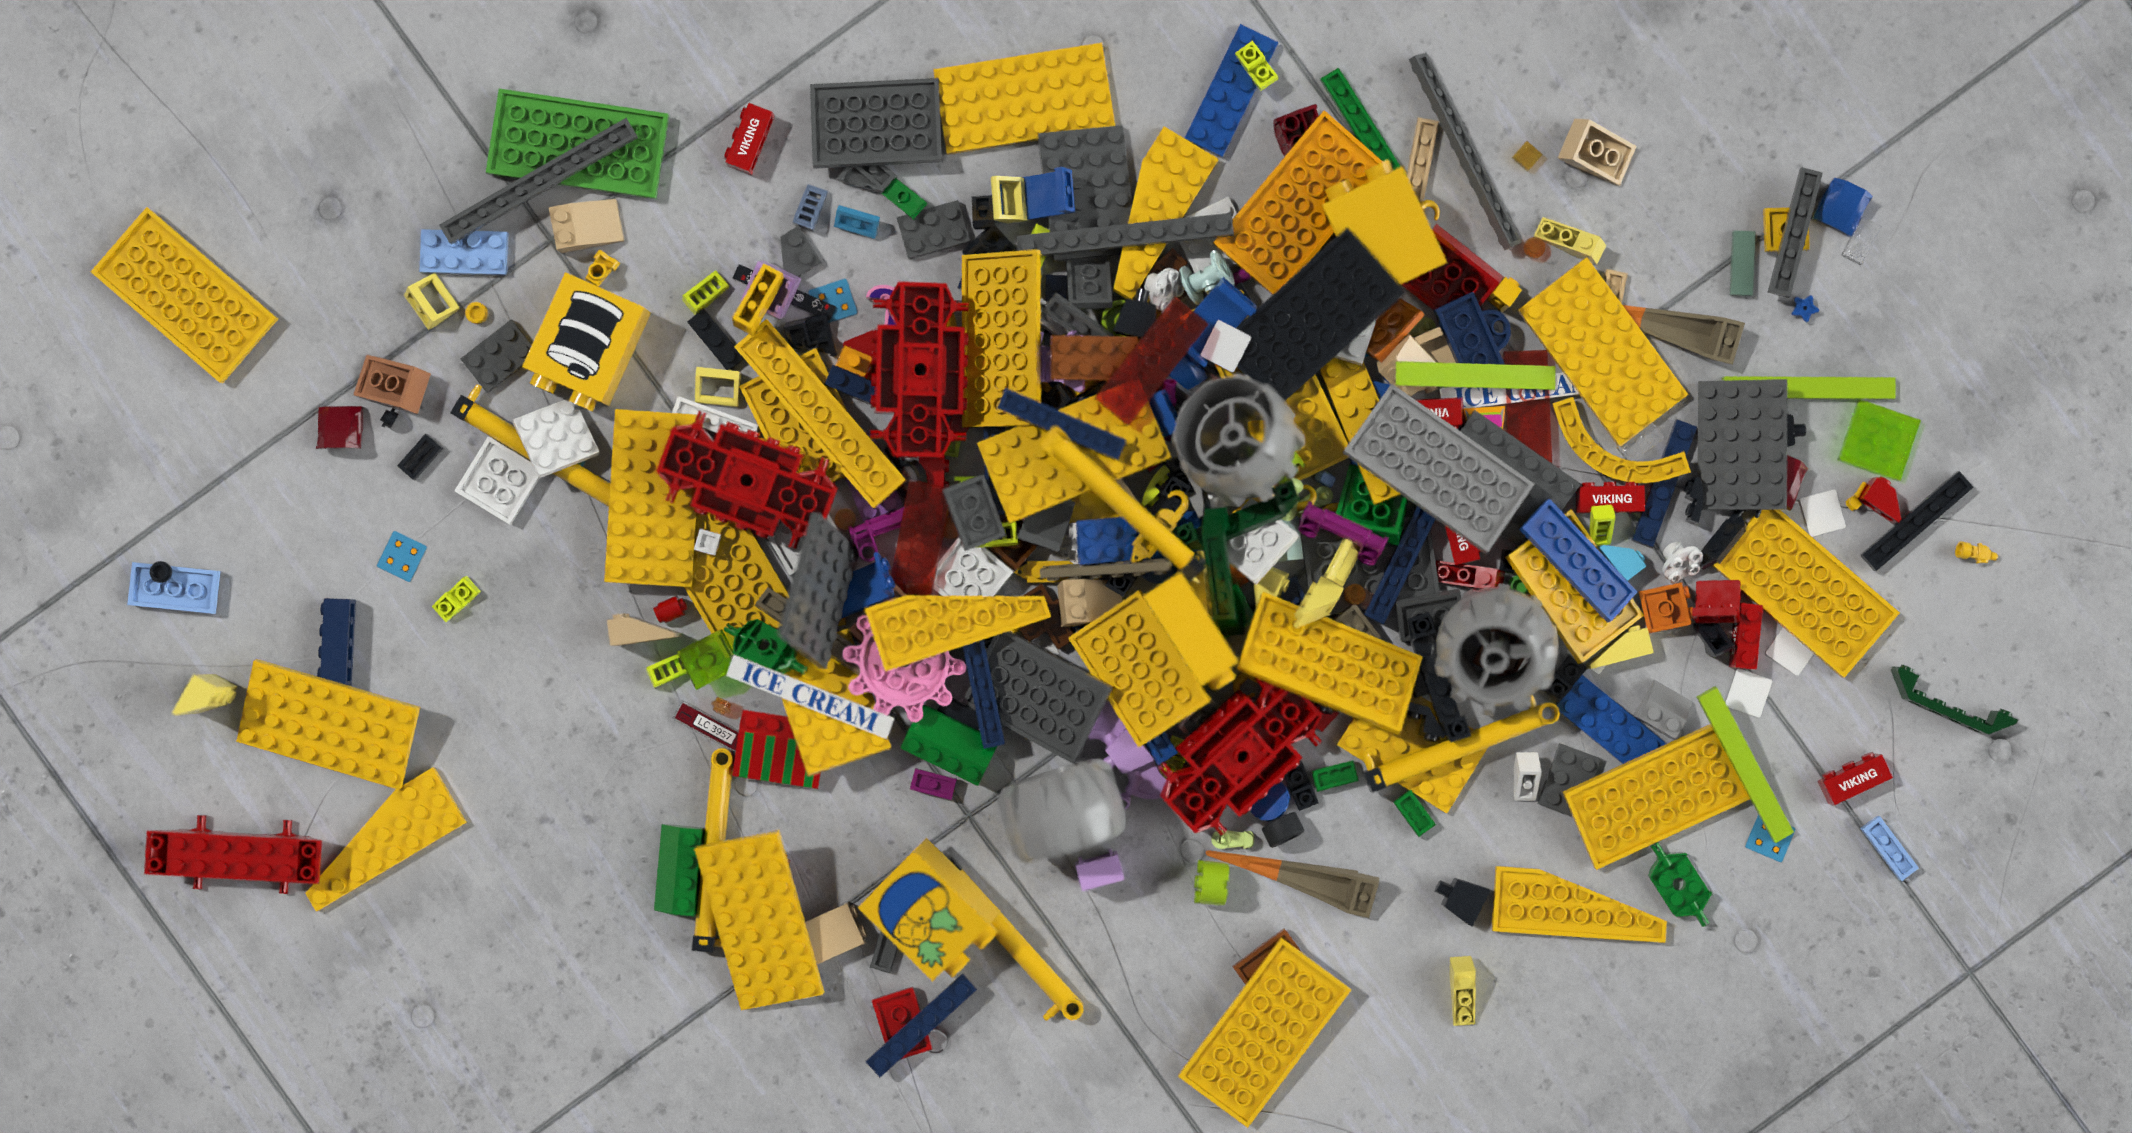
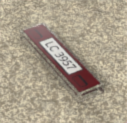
[672,700,739,753]

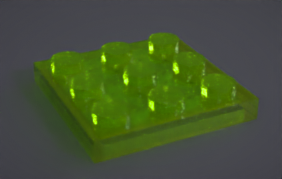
[1837,399,1921,481]

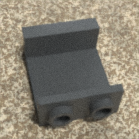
[1018,499,1075,553]

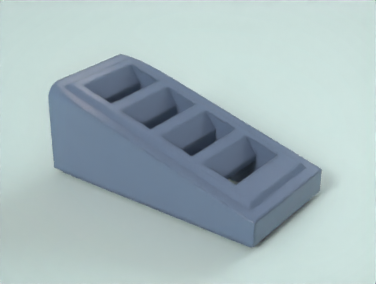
[792,184,828,232]

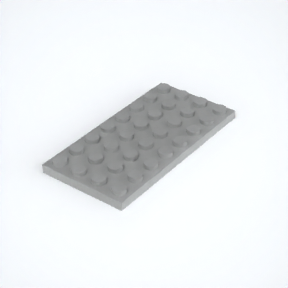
[1343,384,1534,554]

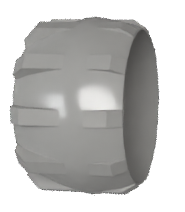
[1172,374,1305,507]
[1435,584,1558,715]
[997,758,1128,862]

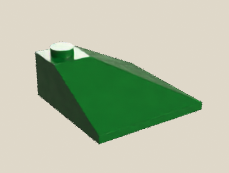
[1336,465,1409,545]

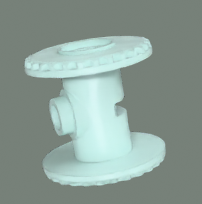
[1179,250,1235,305]

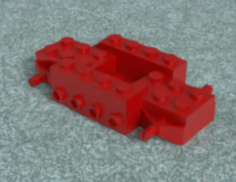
[870,281,969,459]
[656,410,838,549]
[1158,677,1322,835]

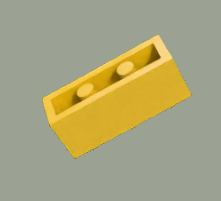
[732,263,784,336]

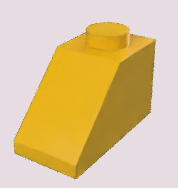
[1486,276,1522,312]

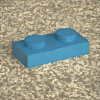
[834,205,880,239]

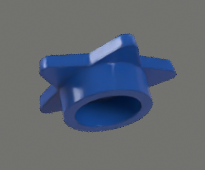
[1791,295,1819,323]

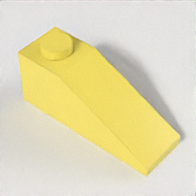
[1586,625,1654,669]

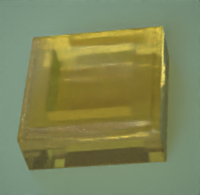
[1512,141,1543,172]

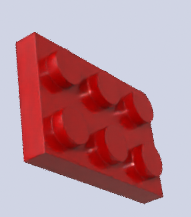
[871,986,933,1060]

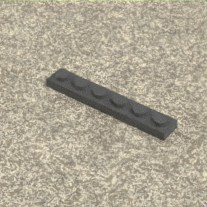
[1767,167,1823,298]

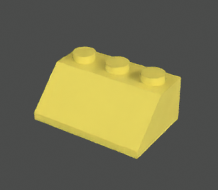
[172,674,238,715]

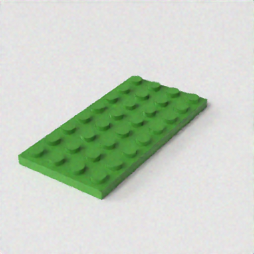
[485,88,669,199]

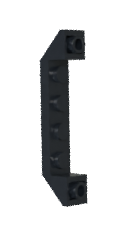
[1105,476,1191,597]
[1408,612,1471,743]
[1315,702,1445,742]

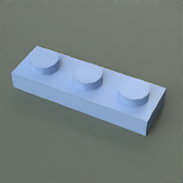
[1860,816,1919,881]

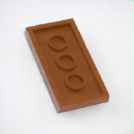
[1051,335,1138,381]

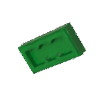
[882,178,927,220]
[1311,760,1359,792]
[1393,790,1436,837]

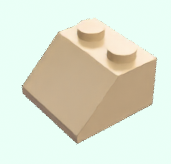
[1377,334,1437,397]

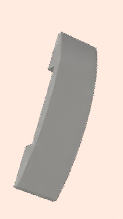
[1164,440,1205,519]

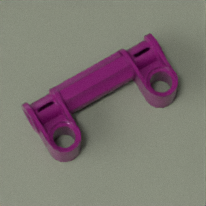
[848,497,939,562]
[1299,501,1388,566]

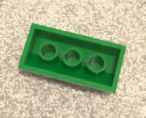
[900,704,998,786]
[654,824,705,916]

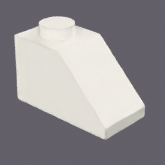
[1514,752,1541,801]

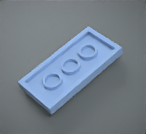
[419,229,508,275]
[127,562,221,614]

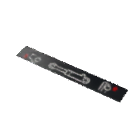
[732,264,836,321]

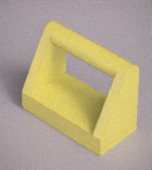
[991,176,1027,224]
[404,273,460,330]
[695,367,742,407]
[1323,539,1361,587]

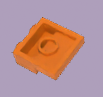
[1639,582,1693,633]

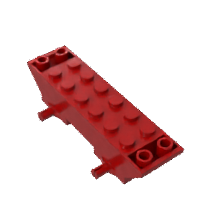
[144,815,322,894]

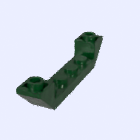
[1172,480,1300,550]
[1202,506,1245,636]
[1891,664,2018,735]

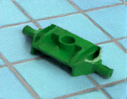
[724,619,808,675]
[1648,842,1712,927]

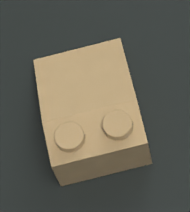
[1558,118,1637,186]
[549,199,624,253]
[1057,579,1123,627]
[607,613,682,646]

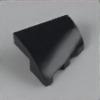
[961,224,1018,255]
[784,313,837,357]

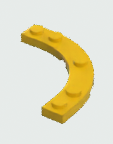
[1552,397,1691,483]

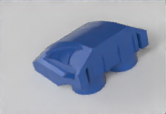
[1811,177,1873,237]
[1151,347,1208,391]

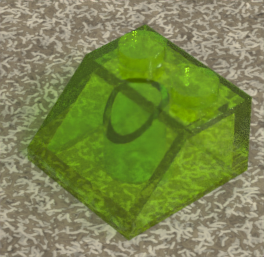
[677,629,733,690]

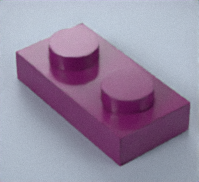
[910,768,957,800]

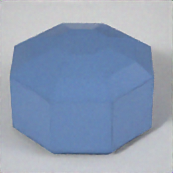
[1314,470,1336,488]

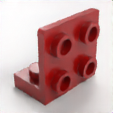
[1692,580,1741,623]

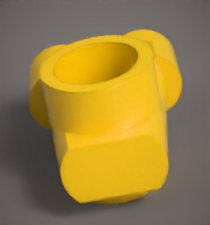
[585,250,620,287]

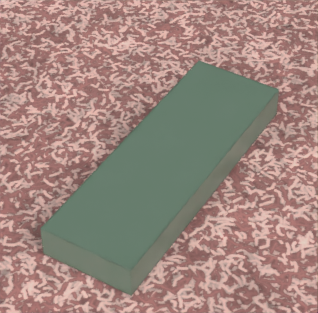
[1730,230,1756,296]

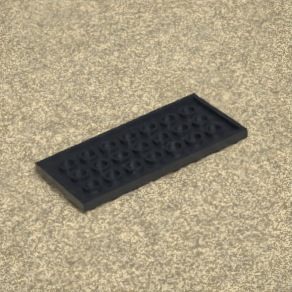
[1236,227,1406,401]

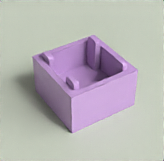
[741,260,802,319]
[1075,848,1124,891]

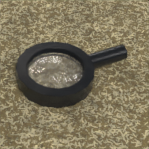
[884,446,928,500]

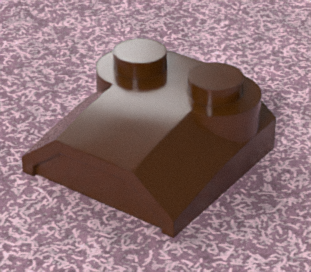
[986,516,1038,571]

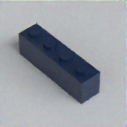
[317,598,356,686]

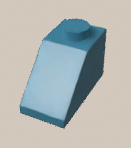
[1598,545,1646,581]

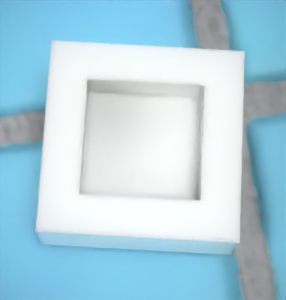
[694,529,721,556]

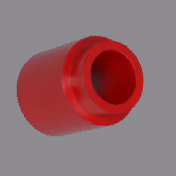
[653,596,687,623]

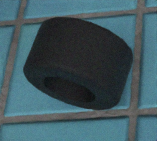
[1262,812,1304,848]

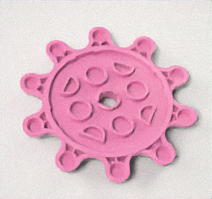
[842,599,966,722]

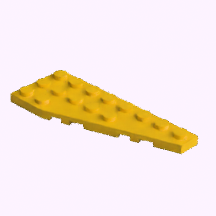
[1113,126,1219,299]
[865,595,1051,672]
[305,767,467,912]
[1491,866,1667,943]

